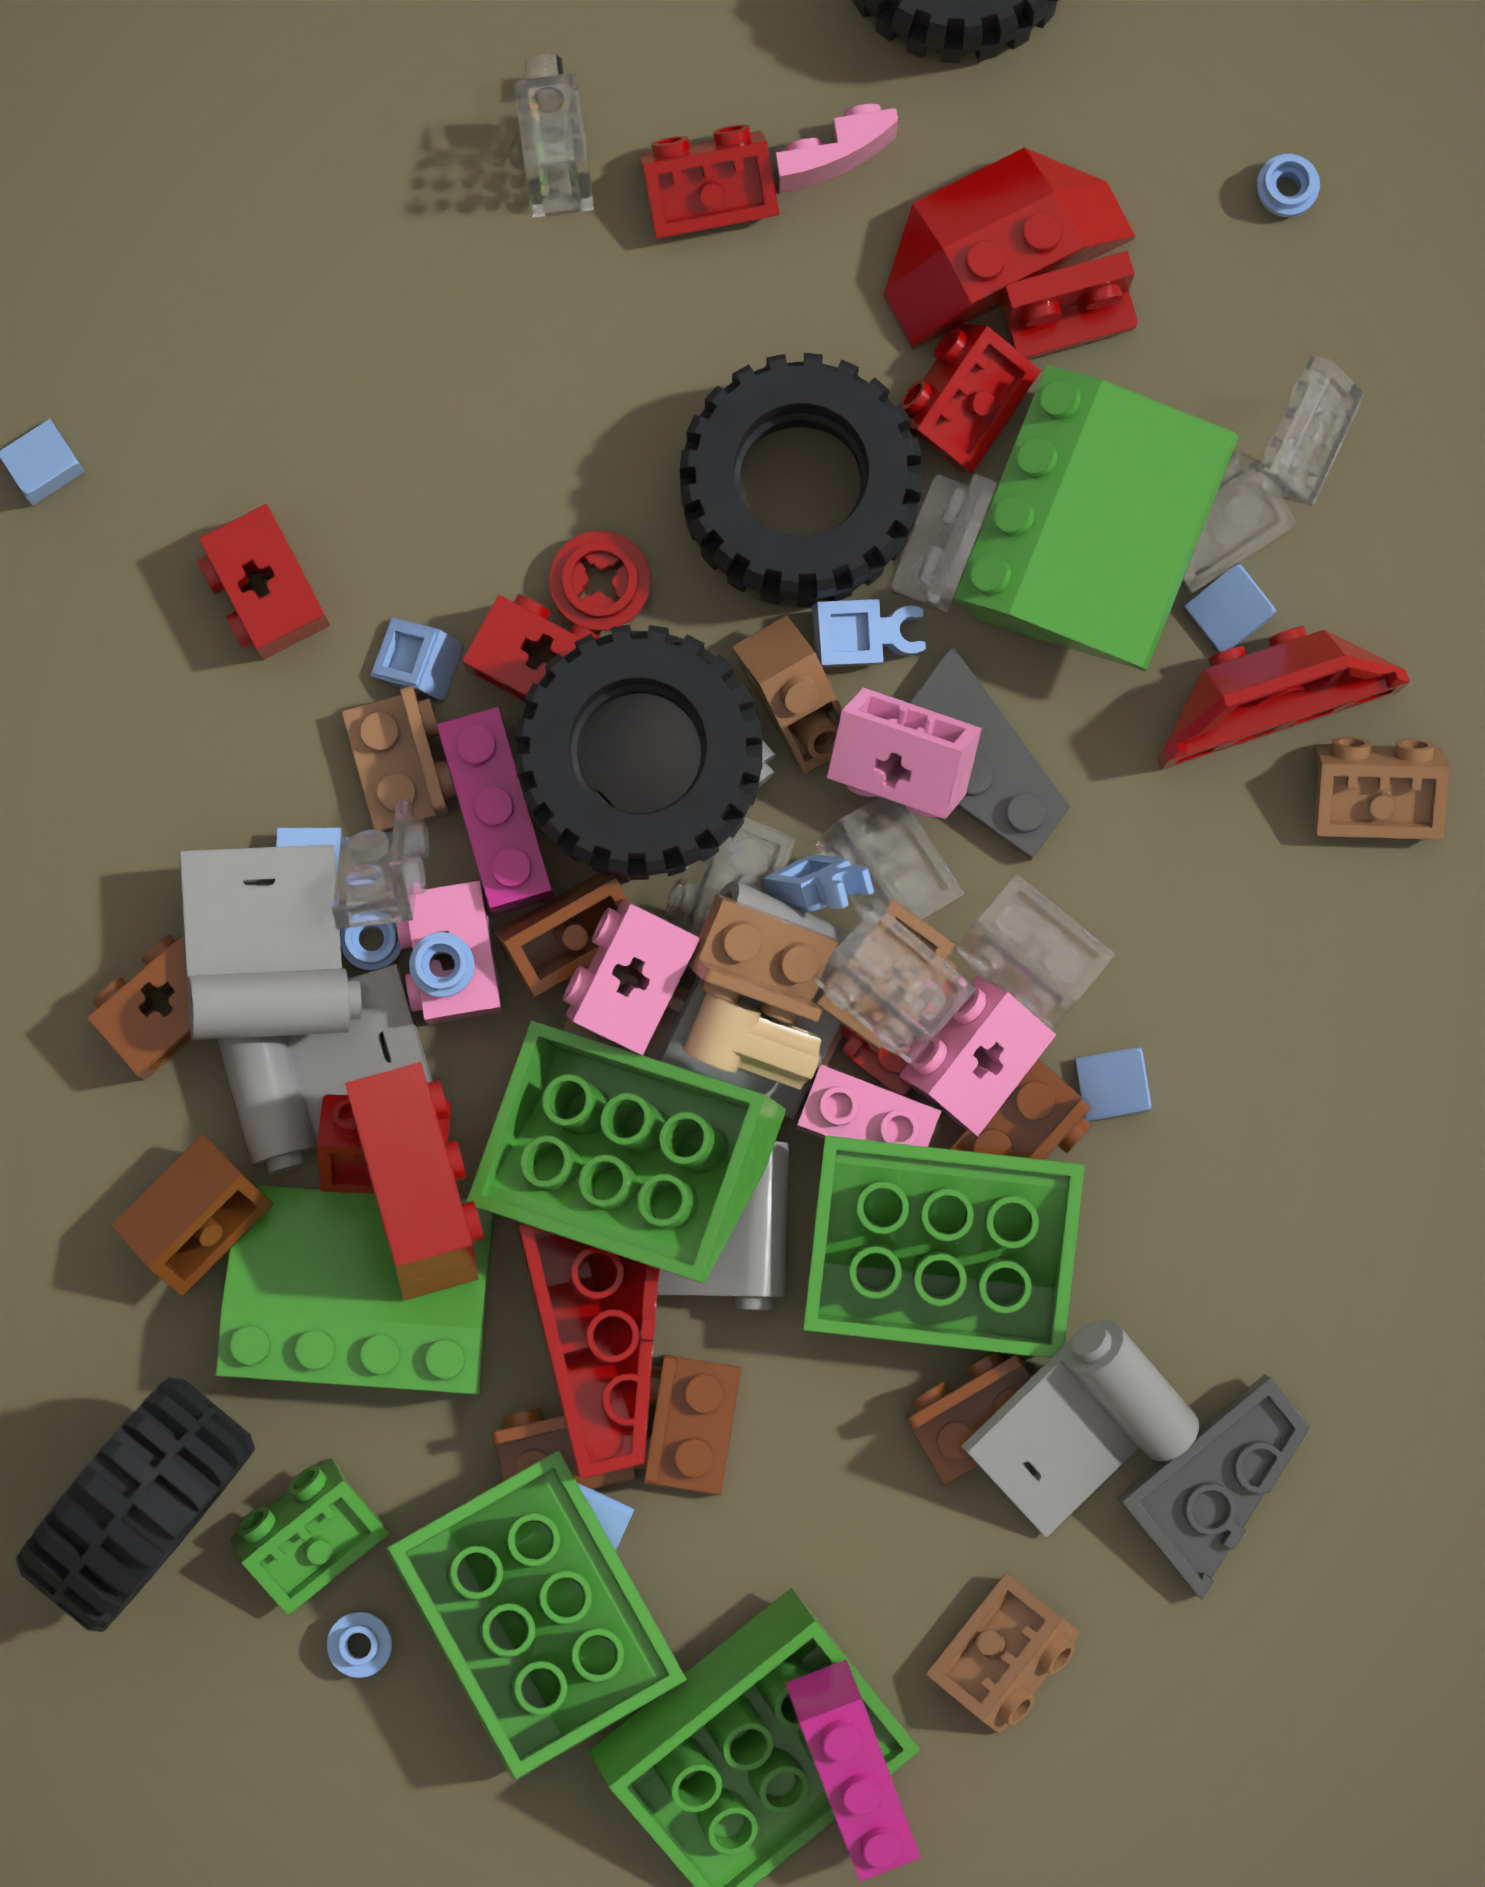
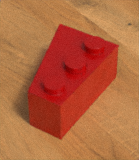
[345,1062,484,1301]

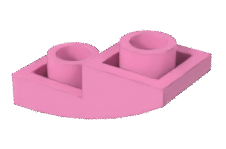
[775,104,898,194]

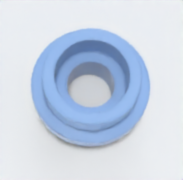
[1256,154,1320,217]
[340,907,402,971]
[409,932,475,998]
[327,1612,392,1678]

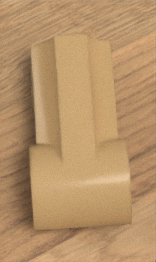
[683,992,821,1090]

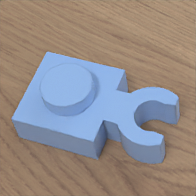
[812,599,926,668]
[762,854,874,912]

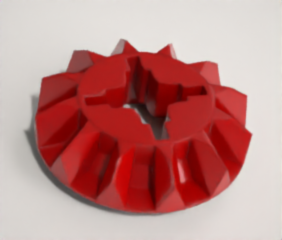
[550,530,651,632]

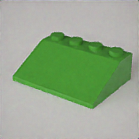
[953,365,1239,672]
[466,1020,786,1284]
[803,1135,1085,1358]
[216,1185,494,1394]
[384,1450,687,1779]
[588,1587,921,1887]

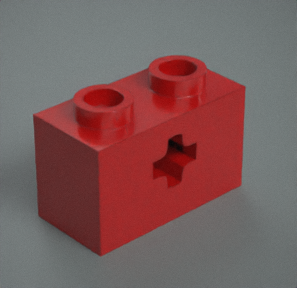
[197,503,331,660]
[462,594,600,702]

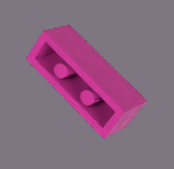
[437,707,555,916]
[786,1659,921,1882]

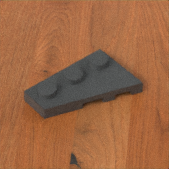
[910,645,1070,860]
[1117,1374,1310,1600]

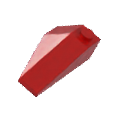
[518,1224,660,1480]

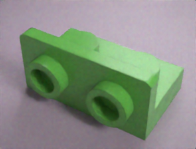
[231,1458,390,1616]

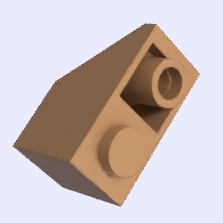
[732,615,843,775]

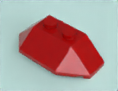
[884,148,1135,350]
[1158,626,1410,770]

